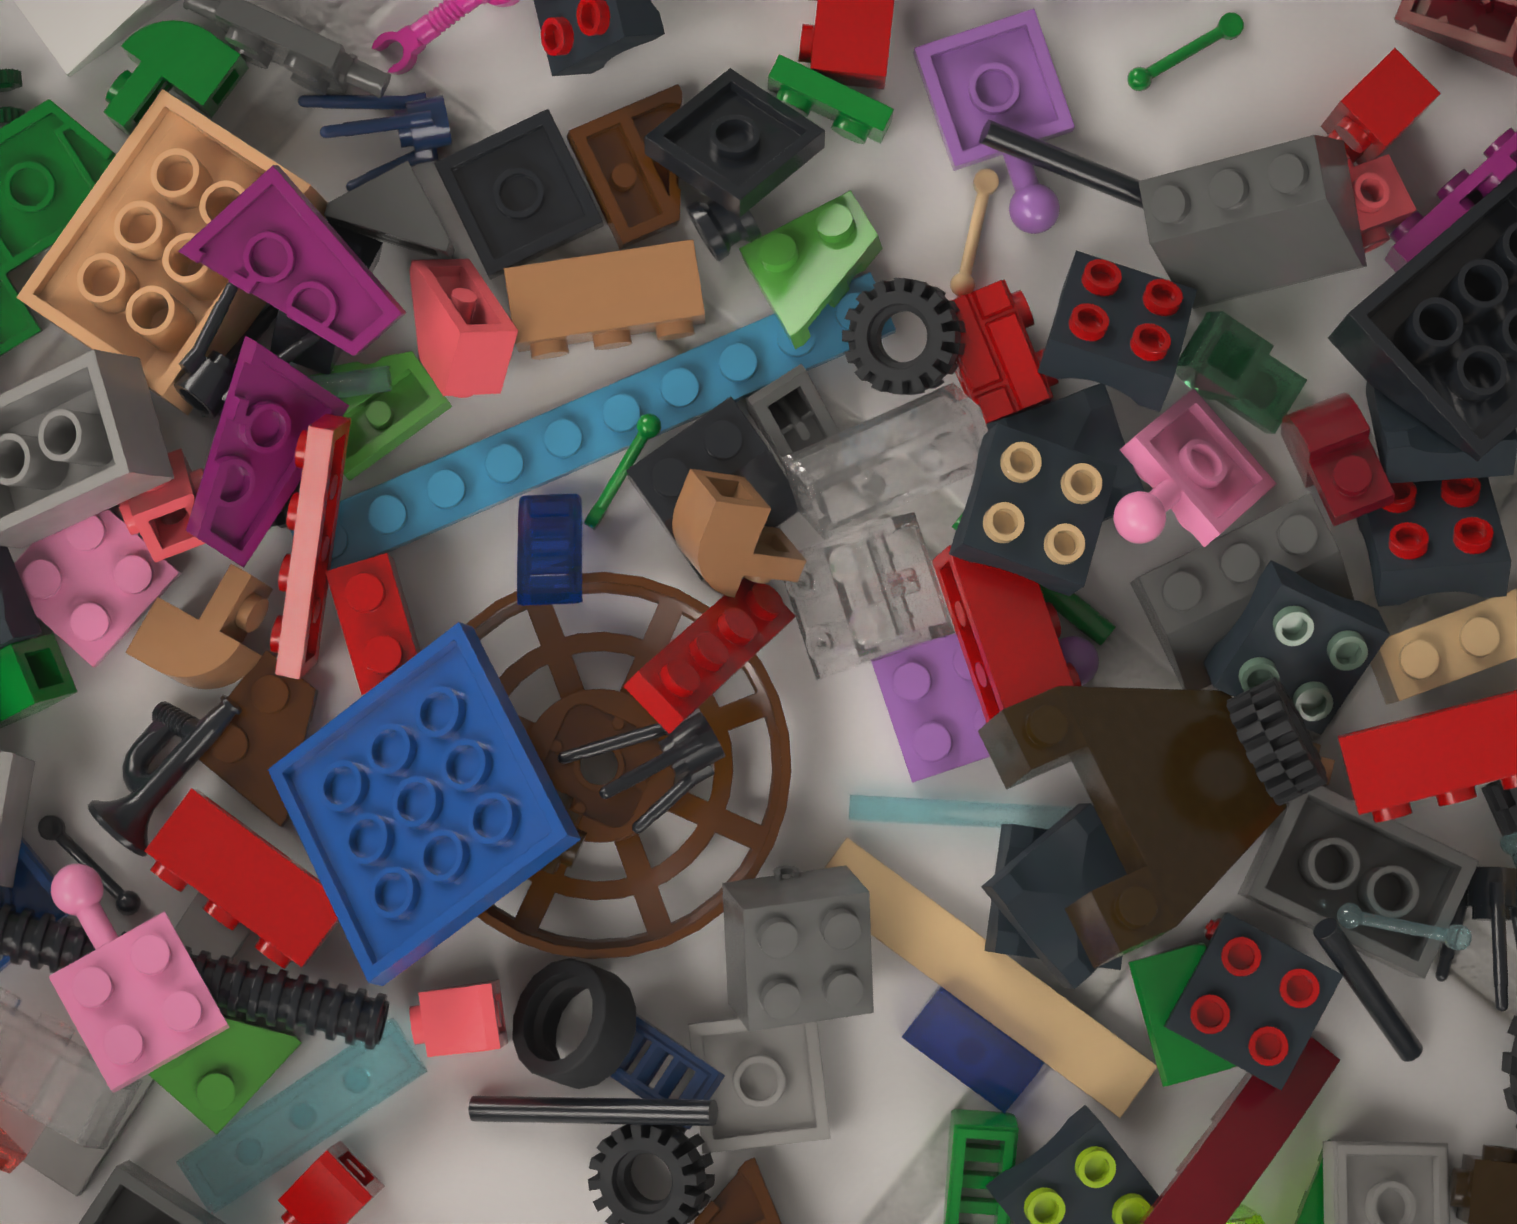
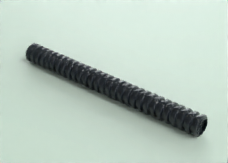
[0,903,390,1050]

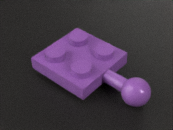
[913,9,1075,234]
[872,633,1099,783]

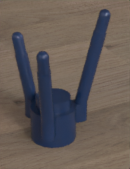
[298,92,452,192]

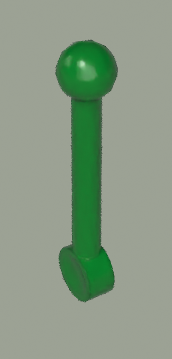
[1127,12,1244,91]
[583,413,661,530]

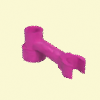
[372,0,520,75]

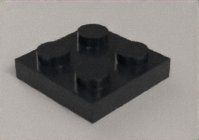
[644,68,825,218]
[434,109,604,280]

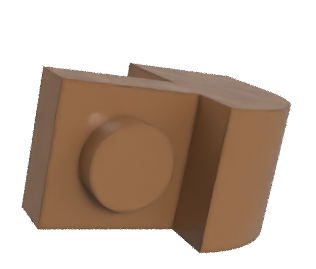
[672,469,807,597]
[125,564,273,689]

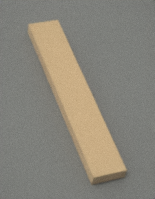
[825,838,1157,1118]

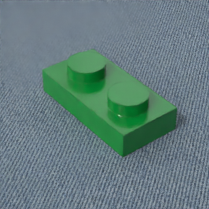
[768,54,894,144]

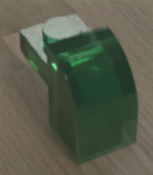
[1175,311,1307,434]

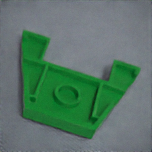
[0,99,116,357]

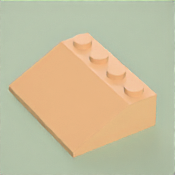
[16,89,328,415]

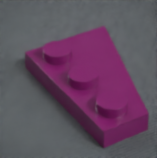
[1384,127,1517,272]
[178,165,407,356]
[186,336,349,568]

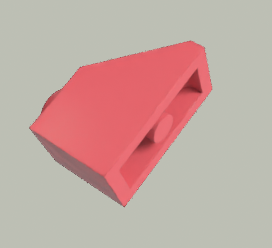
[409,259,518,398]
[409,980,508,1057]

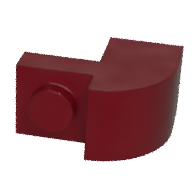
[1280,392,1395,526]

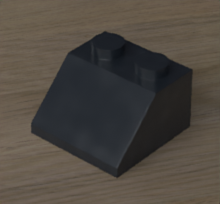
[626,396,805,581]

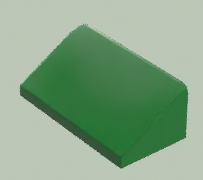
[1128,942,1237,1087]

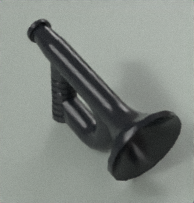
[88,694,243,857]

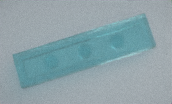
[176,1017,429,1216]

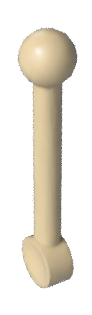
[950,169,999,297]

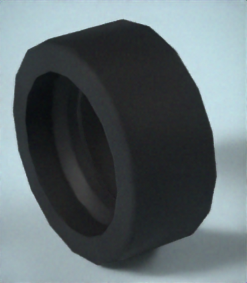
[512,958,636,1089]

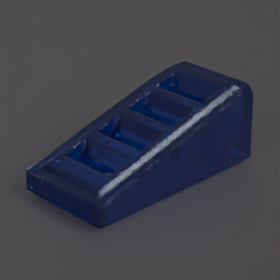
[517,494,584,606]

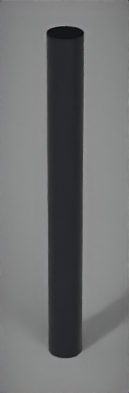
[468,1096,718,1126]

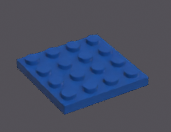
[268,622,581,986]

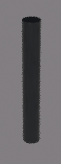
[979,120,1143,209]
[1313,918,1423,1062]

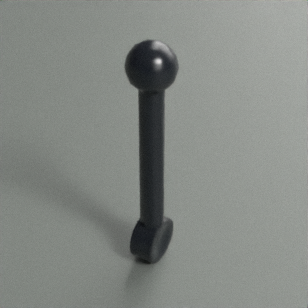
[38,815,141,916]

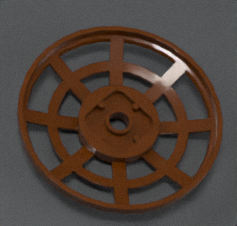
[466,572,792,959]

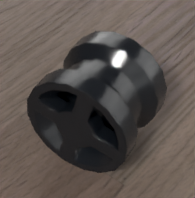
[686,199,762,261]

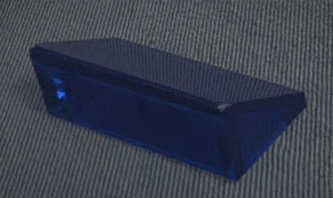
[901,985,1045,1114]

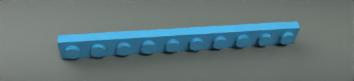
[290,272,896,570]

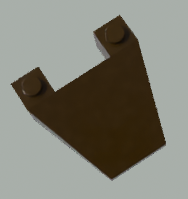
[978,686,1287,968]

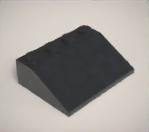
[1328,170,1517,462]

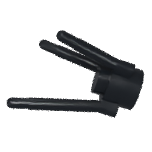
[174,282,320,419]
[557,712,725,834]
[1435,867,1517,1012]

